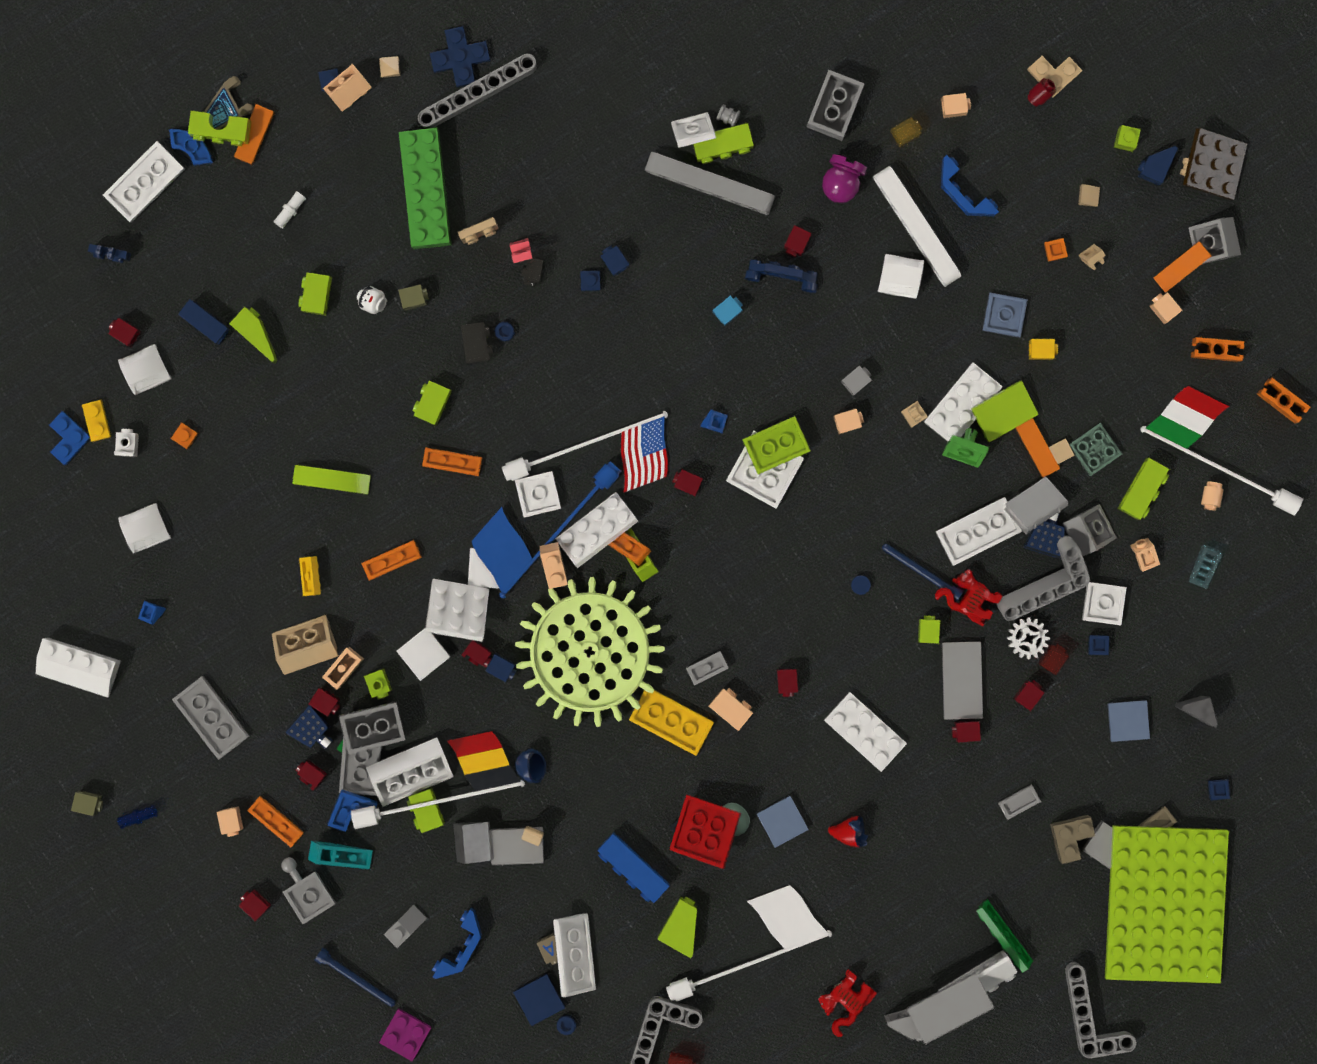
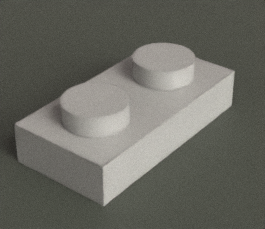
[686,651,729,685]

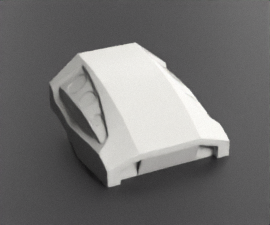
[878,254,924,299]
[118,344,172,395]
[118,503,171,553]

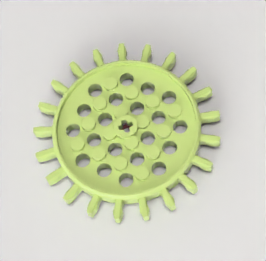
[515,577,665,727]

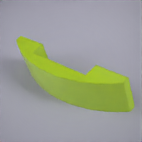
[292,465,371,494]

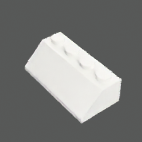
[36,638,120,697]
[366,738,453,807]
[938,950,1018,993]

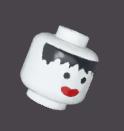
[357,286,387,314]

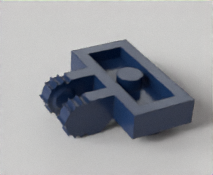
[88,244,131,263]

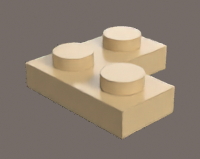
[1027,56,1082,97]

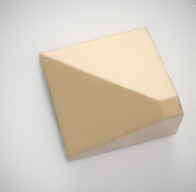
[379,56,400,78]

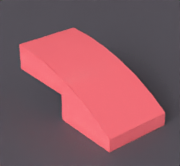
[510,238,532,263]

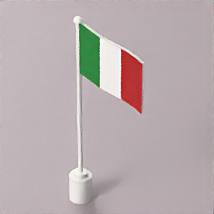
[1141,386,1303,515]

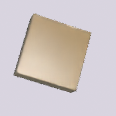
[1049,438,1074,464]

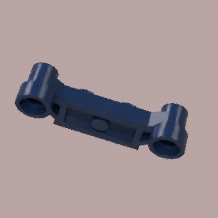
[745,260,818,293]

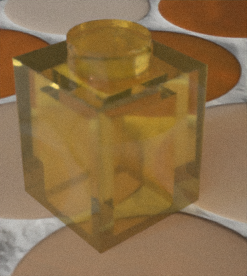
[890,117,922,148]

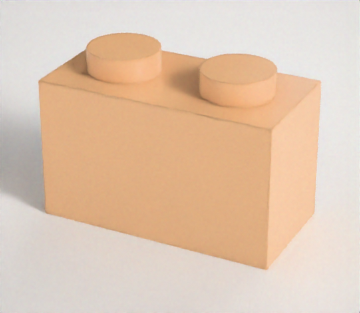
[323,64,372,111]
[539,542,568,589]
[322,647,364,689]
[709,688,753,731]

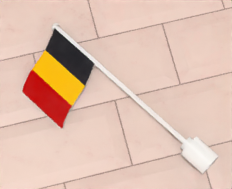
[351,731,525,829]

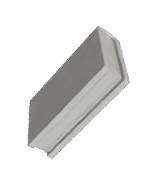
[1004,477,1068,534]
[1082,820,1112,869]
[490,827,544,866]

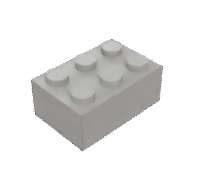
[807,70,864,141]
[339,702,405,754]

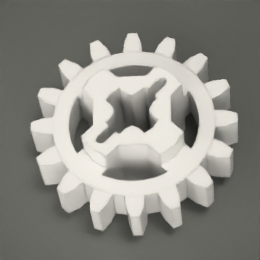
[1007,617,1050,659]

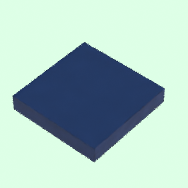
[513,974,565,1026]

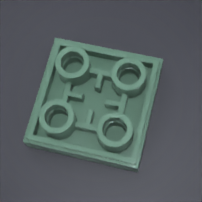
[1069,423,1122,476]

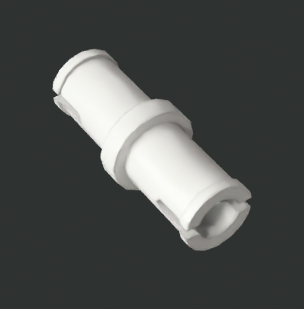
[273,191,306,229]

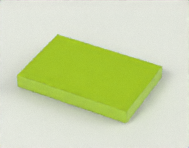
[971,381,1039,442]
[742,416,811,475]

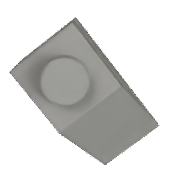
[384,905,427,948]

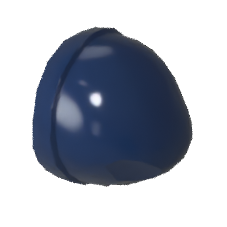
[515,749,546,783]

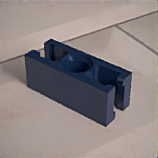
[178,299,231,345]

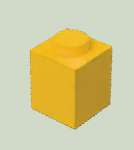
[1029,339,1058,360]

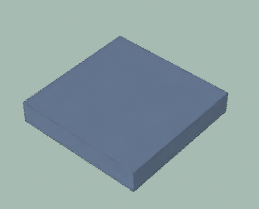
[982,293,1028,338]
[1108,700,1150,742]
[757,796,809,848]

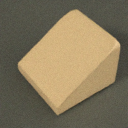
[1078,184,1100,207]
[522,826,544,846]

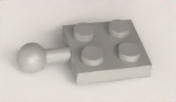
[281,857,336,924]

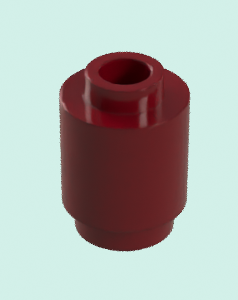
[1028,78,1056,106]

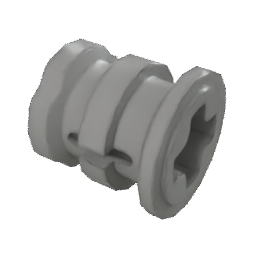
[716,104,741,127]

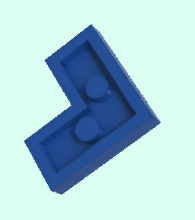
[49,411,90,465]
[328,789,377,832]

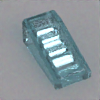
[1189,545,1222,589]

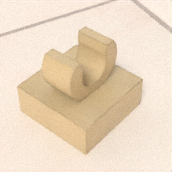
[1079,244,1105,270]
[901,401,928,428]

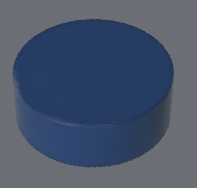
[495,322,515,341]
[851,575,871,595]
[557,1015,576,1035]

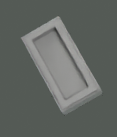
[998,784,1041,820]

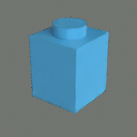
[712,296,743,326]

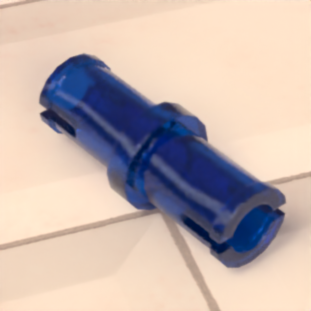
[117,805,158,829]

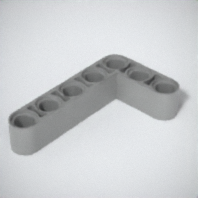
[997,536,1090,621]
[1065,962,1136,1058]
[630,996,702,1064]

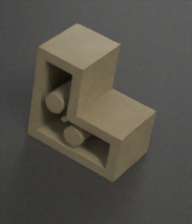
[1050,815,1095,864]

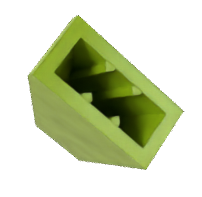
[657,896,697,958]

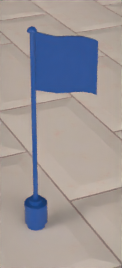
[472,462,621,598]

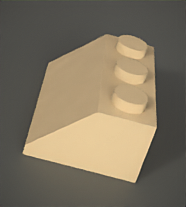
[272,615,338,675]

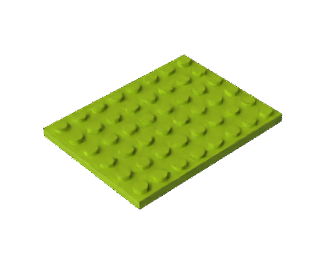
[1105,825,1229,983]

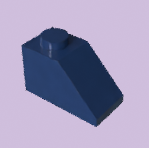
[1138,146,1178,186]

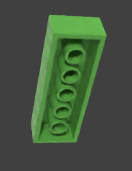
[399,128,451,249]

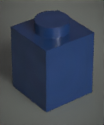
[601,245,630,277]
[486,654,517,682]

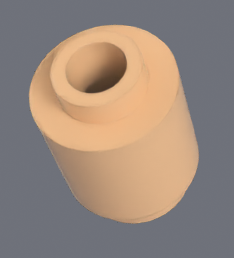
[1201,482,1224,511]

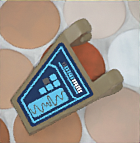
[204,76,254,130]

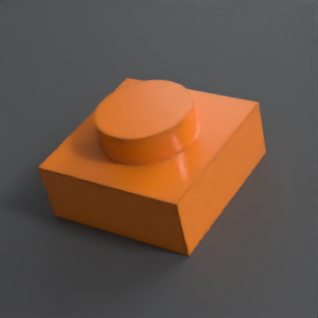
[1044,238,1068,262]
[171,423,198,449]

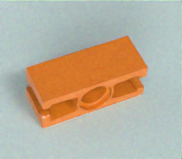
[1191,337,1244,362]
[1257,378,1310,423]

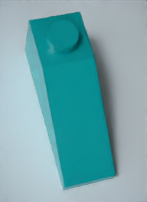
[308,841,373,869]

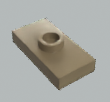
[1139,806,1177,827]

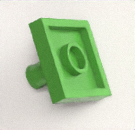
[942,428,989,468]

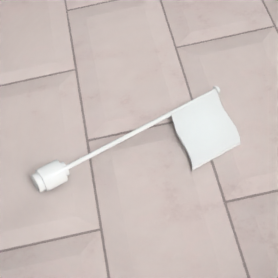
[666,885,832,1002]

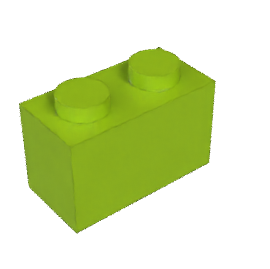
[299,273,332,315]
[413,381,452,426]
[407,787,445,833]

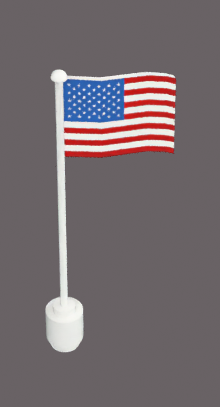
[502,411,668,493]

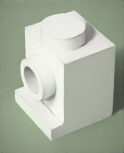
[114,429,138,457]

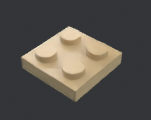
[458,217,499,245]

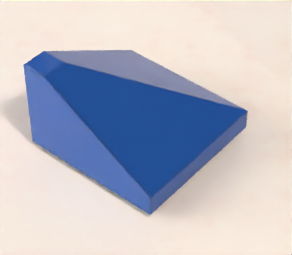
[701,410,728,433]
[138,601,166,625]

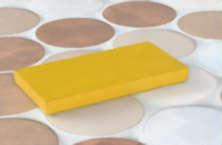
[629,690,714,756]

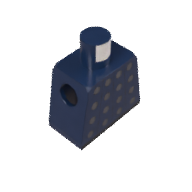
[1023,513,1065,558]
[284,704,333,749]

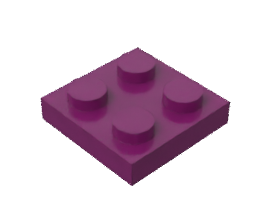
[379,1008,431,1061]

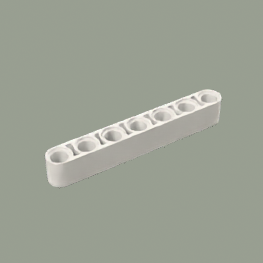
[873,166,961,287]

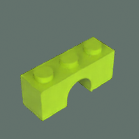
[188,111,251,146]

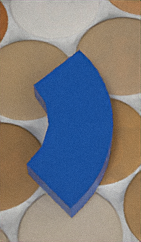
[169,129,213,166]

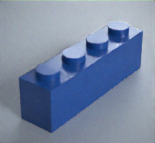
[597,832,670,903]

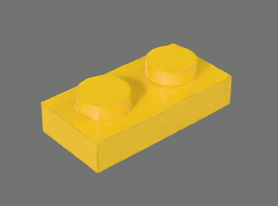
[82,400,111,442]
[299,556,321,596]

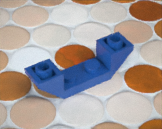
[941,155,999,217]
[432,907,482,979]

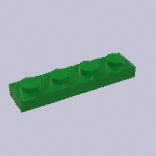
[976,899,1033,973]

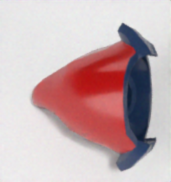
[828,816,868,848]

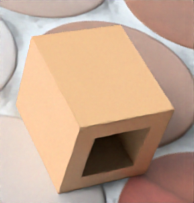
[941,93,971,118]
[1150,293,1182,324]
[833,409,864,434]
[217,806,243,837]

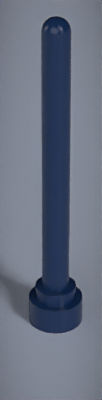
[882,544,964,602]
[314,948,395,1007]

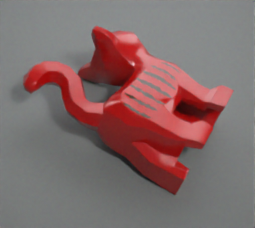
[935,569,1002,626]
[818,969,877,1037]

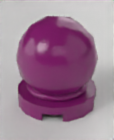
[822,154,867,203]

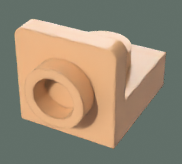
[1130,538,1160,572]

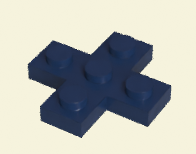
[430,26,490,88]

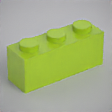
[693,123,754,164]
[1118,458,1169,520]

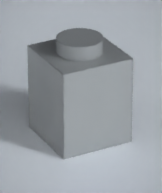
[841,366,872,396]

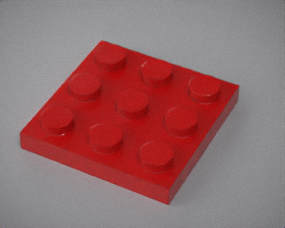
[669,795,741,869]

